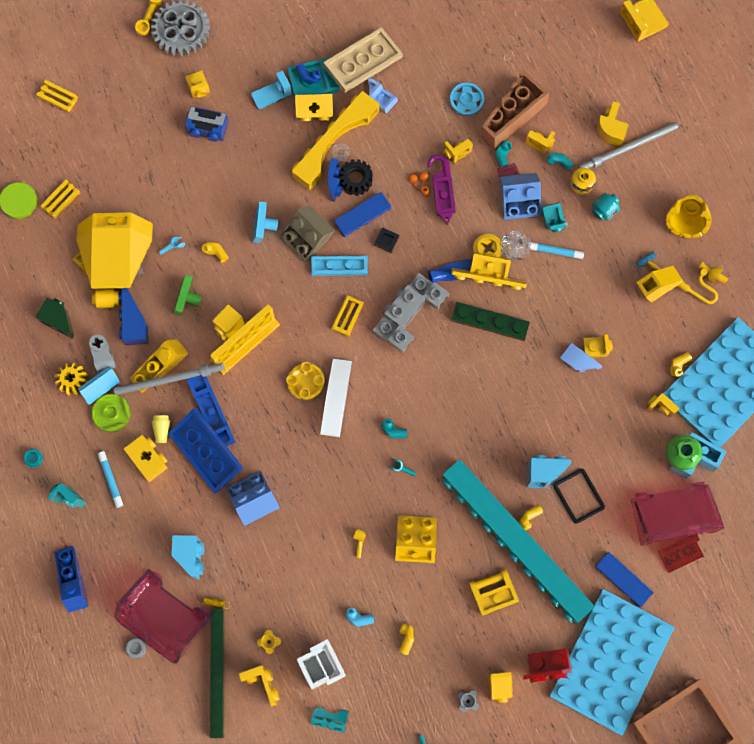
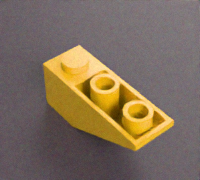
[129,339,188,393]

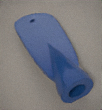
[428,259,472,283]

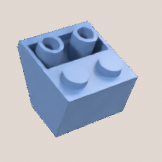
[500,173,541,220]
[226,471,279,526]

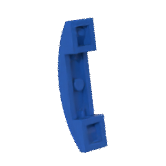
[187,375,236,446]

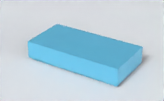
[78,366,120,405]

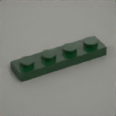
[451,302,530,341]

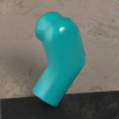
[495,141,512,169]
[546,152,574,171]
[381,418,407,438]

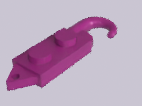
[427,154,456,225]

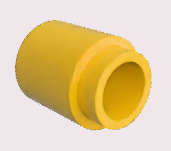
[92,289,120,308]

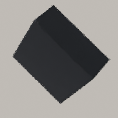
[375,227,399,253]

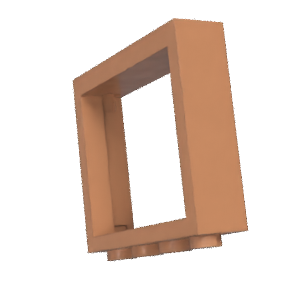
[631,678,743,744]

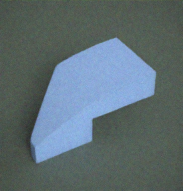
[368,78,398,114]
[560,343,602,373]

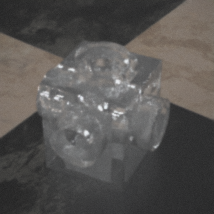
[500,231,532,260]

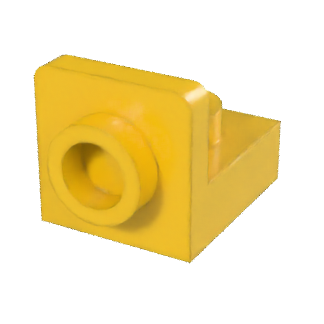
[185,71,210,98]
[525,130,556,154]
[443,139,473,163]
[583,334,613,358]
[646,393,680,417]

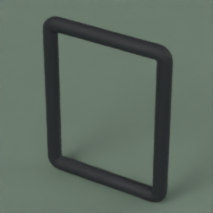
[553,469,605,524]

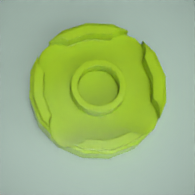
[0,182,38,219]
[91,394,131,432]

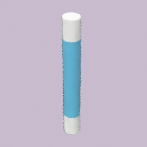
[527,242,584,259]
[97,451,124,508]

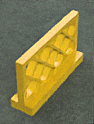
[210,304,280,375]

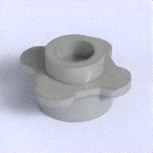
[457,690,479,712]

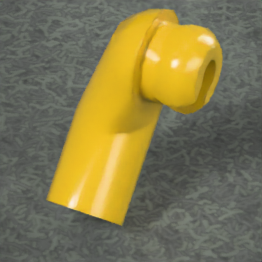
[201,242,229,263]
[670,352,692,377]
[518,505,543,531]
[399,624,414,655]

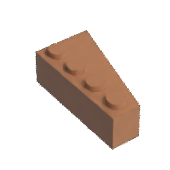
[482,70,549,149]

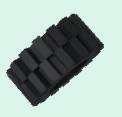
[339,159,373,196]

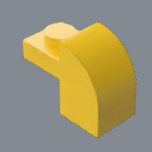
[597,101,629,147]

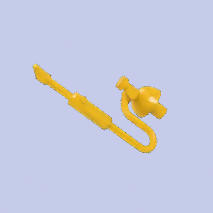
[647,261,728,304]

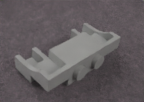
[372,273,449,354]

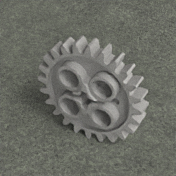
[151,0,211,57]

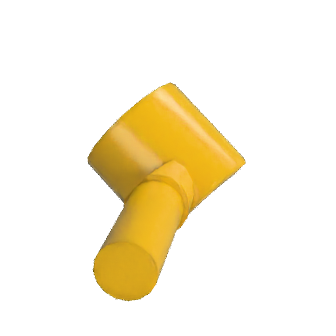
[353,529,366,558]

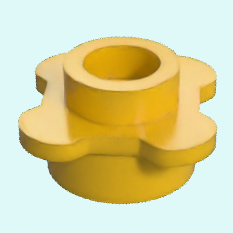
[257,630,281,654]

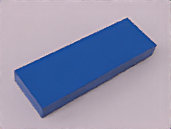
[334,192,391,237]
[595,552,654,608]

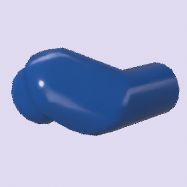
[295,63,321,83]

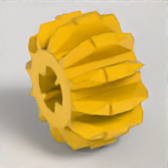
[55,363,88,395]

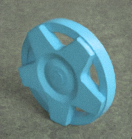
[450,82,484,116]

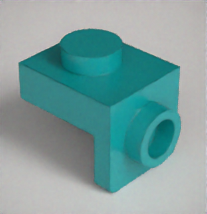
[541,202,568,232]

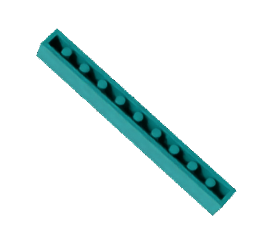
[442,459,595,624]

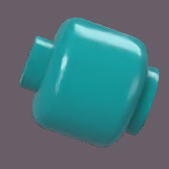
[592,193,620,221]

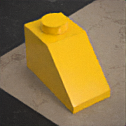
[488,672,512,703]

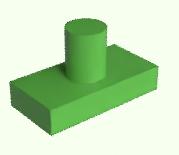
[173,275,202,316]

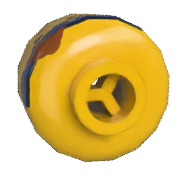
[570,167,596,195]

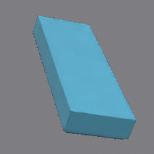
[311,256,368,276]

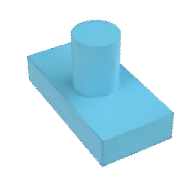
[253,201,278,243]

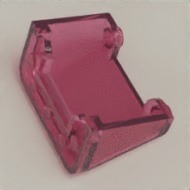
[631,482,724,546]
[115,568,212,664]

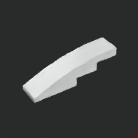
[321,359,352,437]

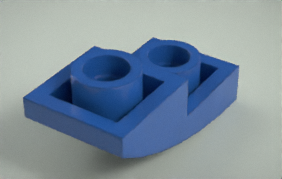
[328,158,342,202]

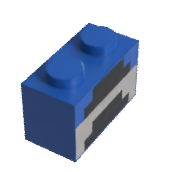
[185,106,228,141]

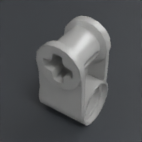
[89,334,117,373]

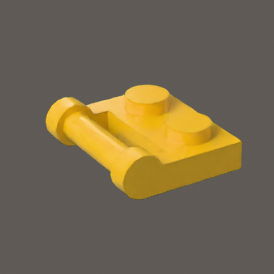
[469,569,519,616]

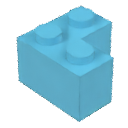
[669,432,727,479]

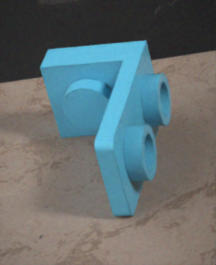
[251,70,292,109]

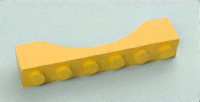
[292,91,379,191]

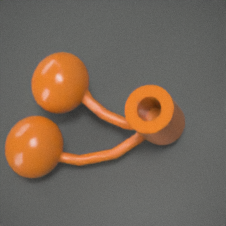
[408,172,430,197]

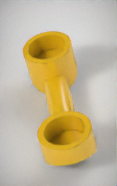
[135,0,162,36]

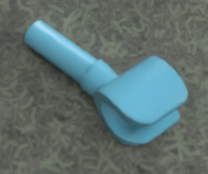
[159,237,185,254]

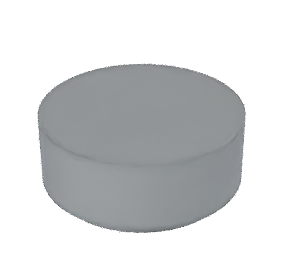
[126,638,147,659]

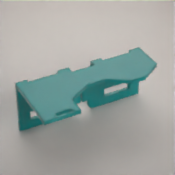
[311,708,349,733]

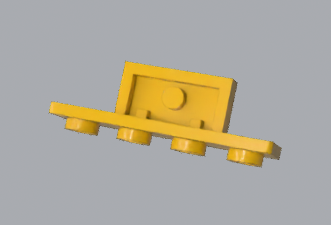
[451,252,527,290]

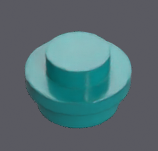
[23,449,43,468]

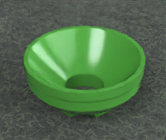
[666,434,702,470]

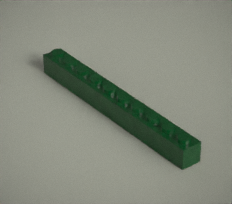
[210,609,225,738]

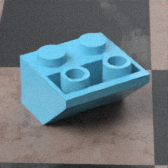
[527,455,571,488]
[171,535,204,580]

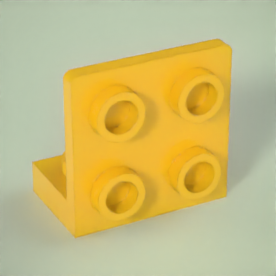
[620,0,669,41]
[395,515,437,563]
[239,665,280,706]

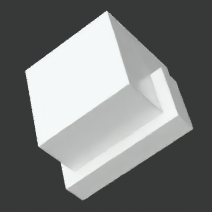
[297,639,346,690]

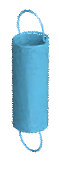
[633,250,659,270]

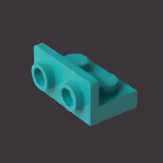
[47,483,87,508]

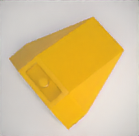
[76,212,153,289]

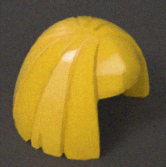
[666,194,711,238]

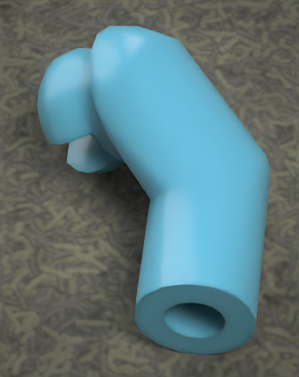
[345,607,374,627]

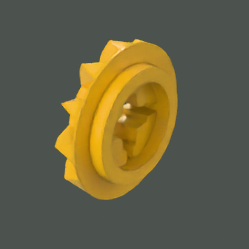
[473,234,503,257]

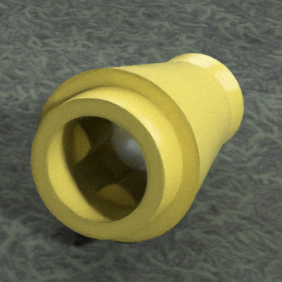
[151,415,171,443]

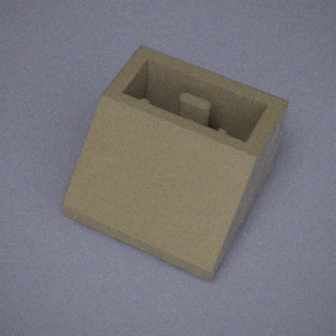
[279,205,335,262]

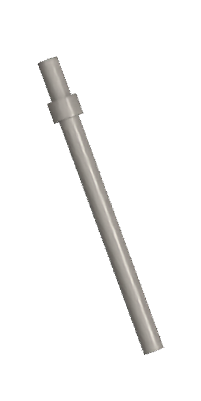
[578,122,679,168]
[114,362,225,395]

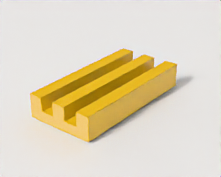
[36,80,78,113]
[41,180,81,219]
[331,295,364,337]

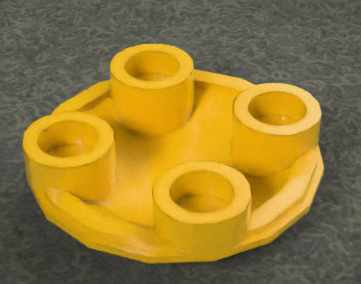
[286,362,325,400]

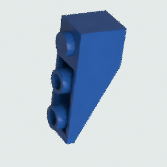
[118,288,148,345]
[54,546,88,613]

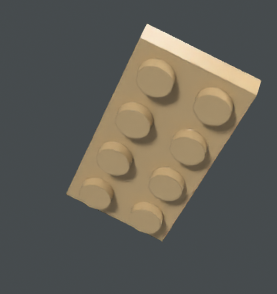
[323,27,403,93]

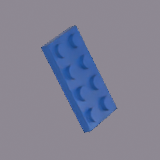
[168,408,243,493]

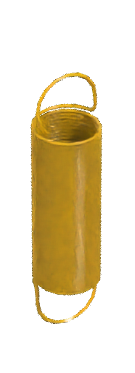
[198,597,231,609]

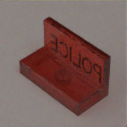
[658,533,704,573]

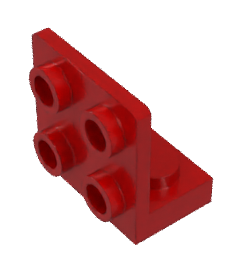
[523,648,572,683]

